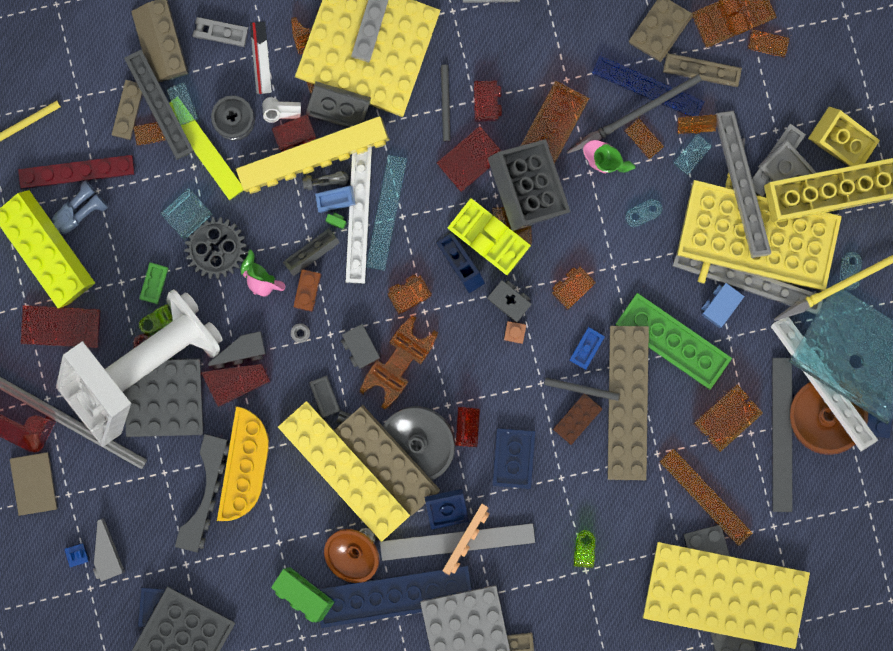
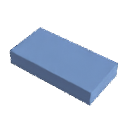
[315,186,356,213]

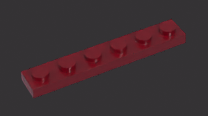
[18,155,135,189]

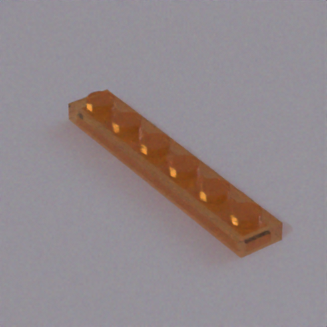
[659,448,753,546]

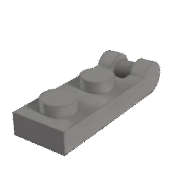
[193,17,248,47]

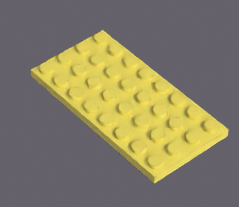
[677,180,842,291]
[643,542,810,649]

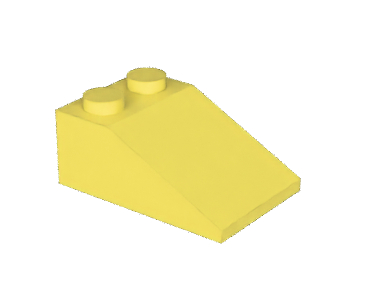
[808,107,880,167]

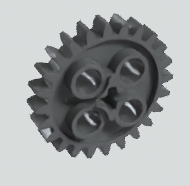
[184,217,247,279]

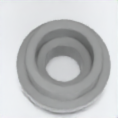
[291,324,310,343]

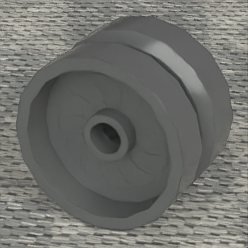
[211,96,255,141]

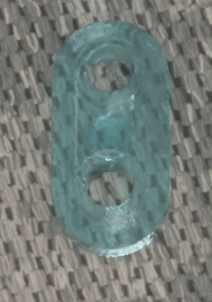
[625,199,662,227]
[840,252,862,290]

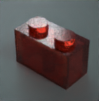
[474,81,502,122]
[272,115,317,152]

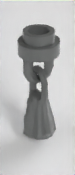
[302,171,349,191]

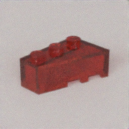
[201,364,272,407]

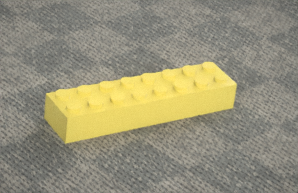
[764,158,893,223]
[278,401,410,542]

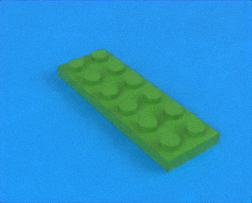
[615,293,732,390]

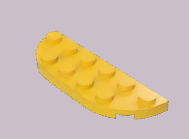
[217,406,269,521]

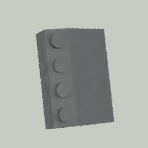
[488,139,570,231]

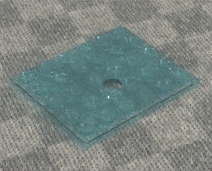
[789,289,893,424]

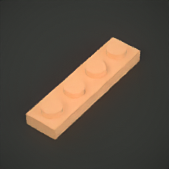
[443,504,490,576]

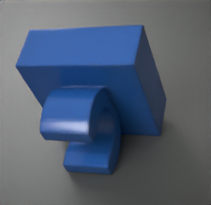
[65,543,89,567]

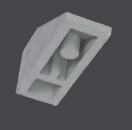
[93,519,125,582]

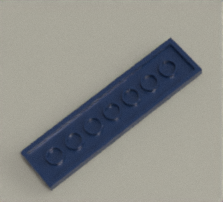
[319,566,472,628]

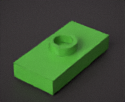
[139,263,169,304]

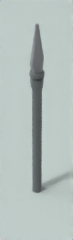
[567,74,702,154]

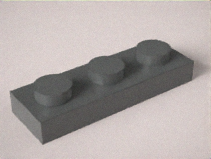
[283,229,340,276]

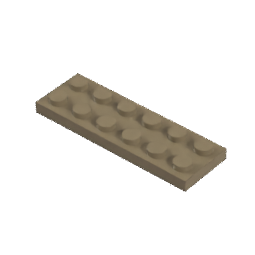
[334,405,440,516]

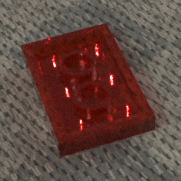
[436,126,501,192]

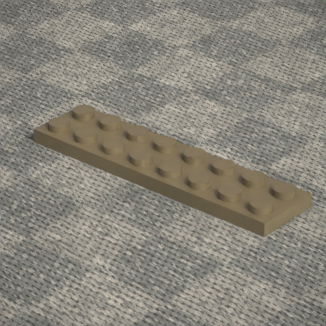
[608,326,649,480]

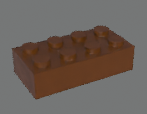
[552,394,602,445]

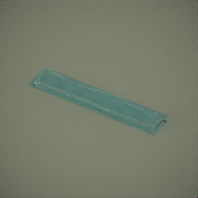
[366,155,407,271]

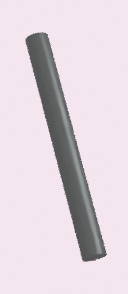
[441,65,451,141]
[544,378,620,401]

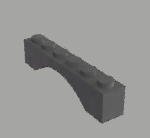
[175,434,230,552]

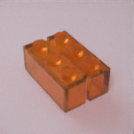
[692,384,763,452]

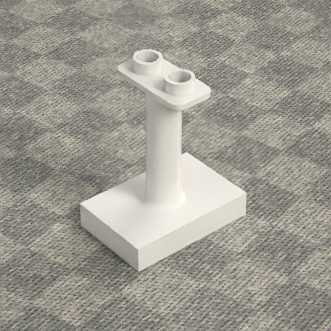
[56,289,222,447]

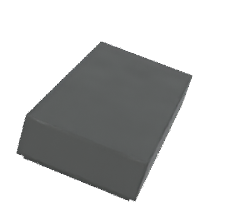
[309,375,341,418]

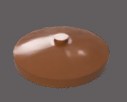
[790,378,868,455]

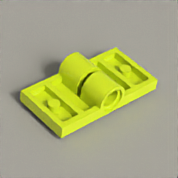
[447,198,531,276]

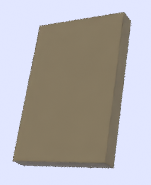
[10,452,58,516]

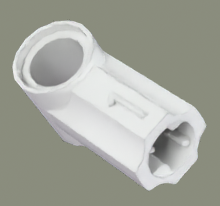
[262,97,301,123]

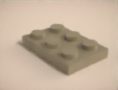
[629,0,693,62]

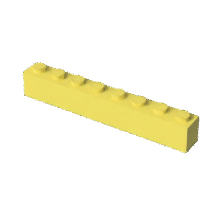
[236,116,390,194]

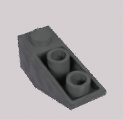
[208,331,267,370]

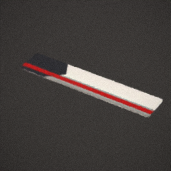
[250,22,272,94]

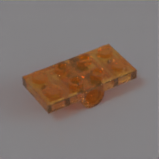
[692,0,777,49]

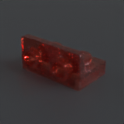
[456,407,480,447]

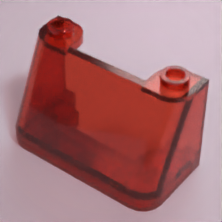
[0,414,56,452]

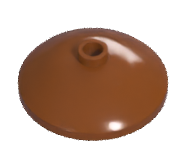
[324,529,379,583]

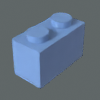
[701,283,745,328]

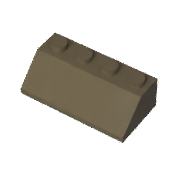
[131,0,189,83]

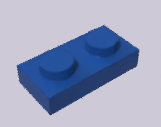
[569,327,605,370]

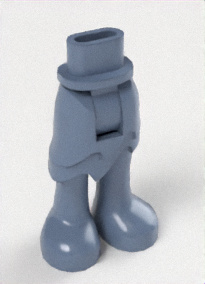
[51,180,109,235]

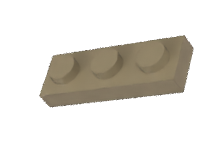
[112,80,143,140]

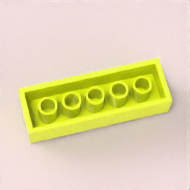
[0,190,95,309]

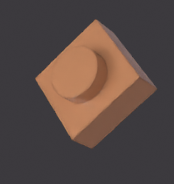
[504,321,526,344]

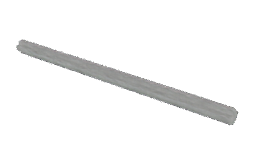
[0,377,147,469]

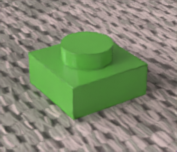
[326,213,347,230]

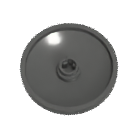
[383,406,456,480]

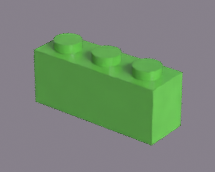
[271,567,335,622]

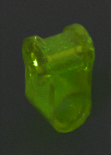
[139,304,173,335]
[574,530,595,568]

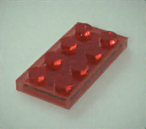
[21,305,101,348]

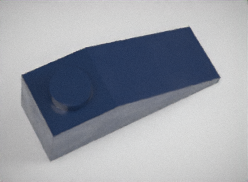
[436,233,485,294]

